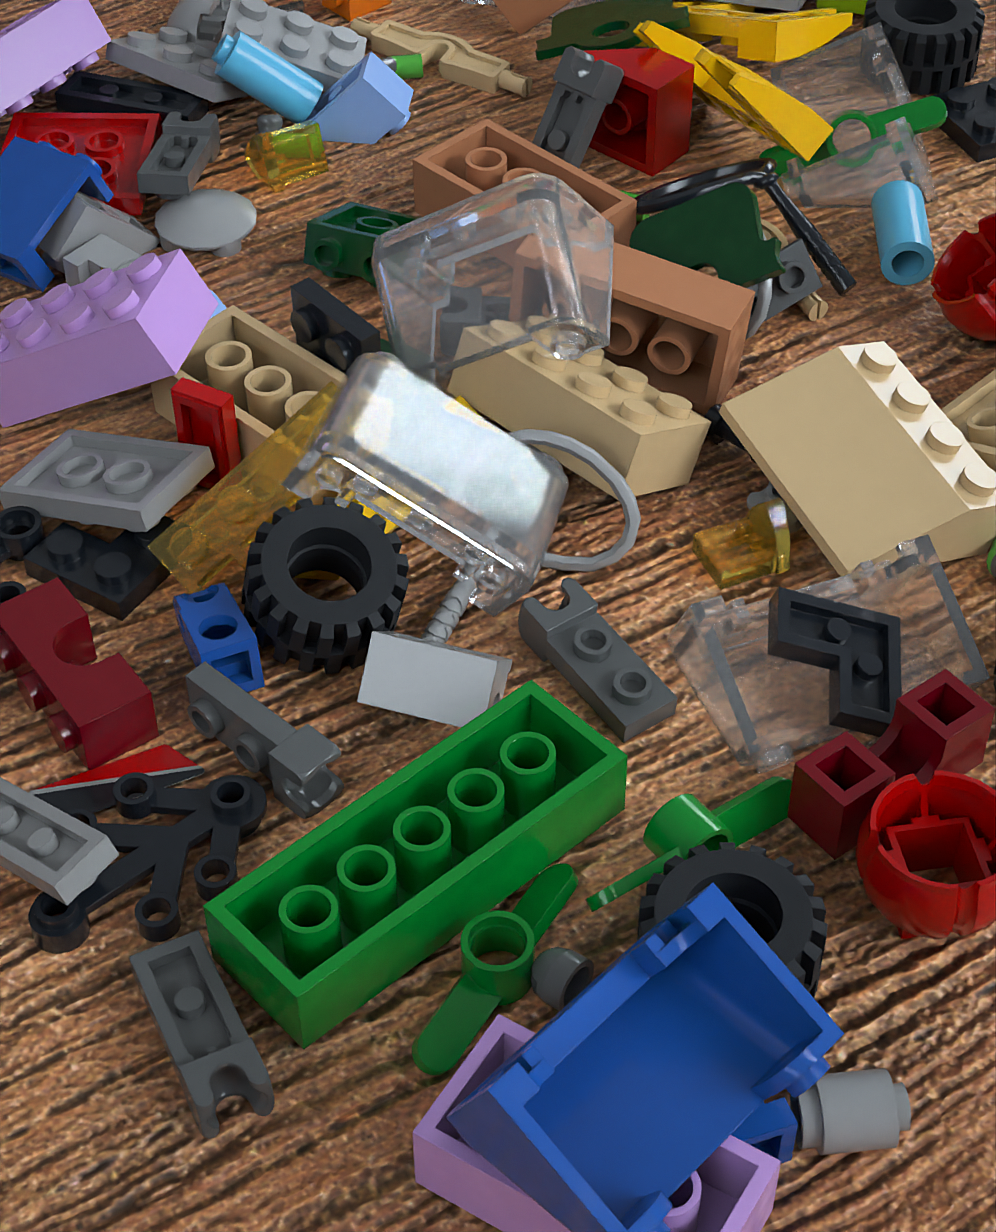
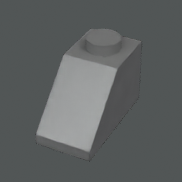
[38,191,160,273]

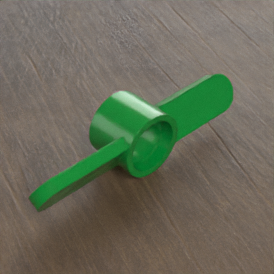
[759,96,947,177]
[585,776,792,912]
[412,863,578,1075]

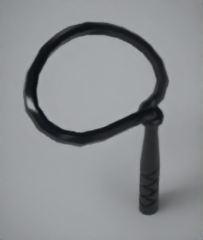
[634,157,857,296]

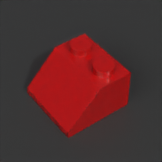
[584,48,695,177]

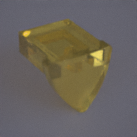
[245,120,329,193]
[692,498,790,590]

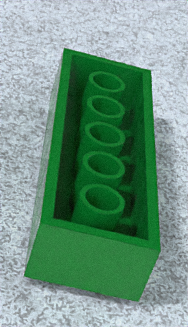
[203,680,628,1049]

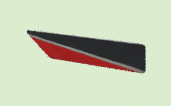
[29,744,204,813]

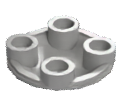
[154,189,257,257]

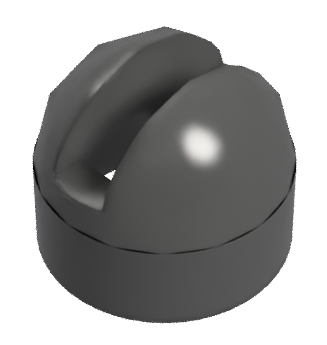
[531,947,594,1011]

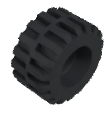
[859,0,985,95]
[241,497,409,674]
[637,842,828,998]

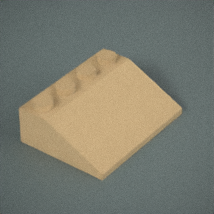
[719,341,996,581]

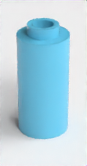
[211,30,324,126]
[871,180,935,285]

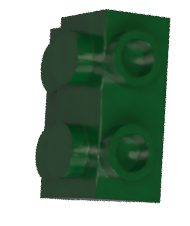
[303,202,445,290]

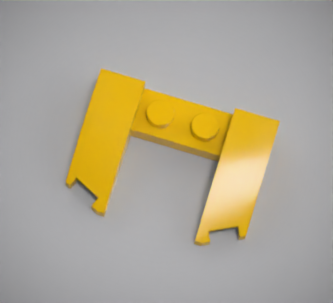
[635,0,853,63]
[633,20,834,162]

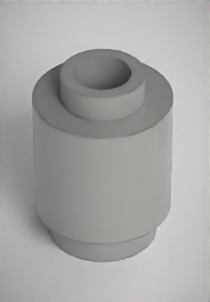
[790,1068,911,1155]

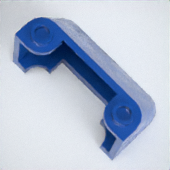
[446,883,844,1232]

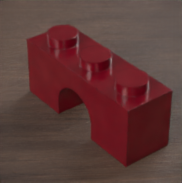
[0,577,159,771]
[787,668,995,860]

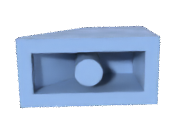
[300,51,414,144]

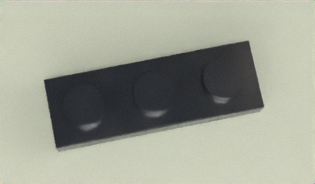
[55,71,209,124]

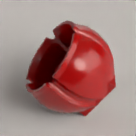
[930,213,996,342]
[855,770,996,939]

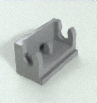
[357,631,513,727]

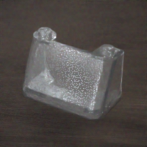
[770,22,939,208]
[371,173,614,408]
[281,351,569,617]
[667,535,990,774]

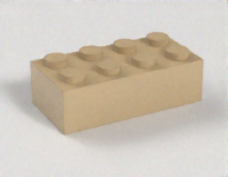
[150,305,393,506]
[447,316,711,500]

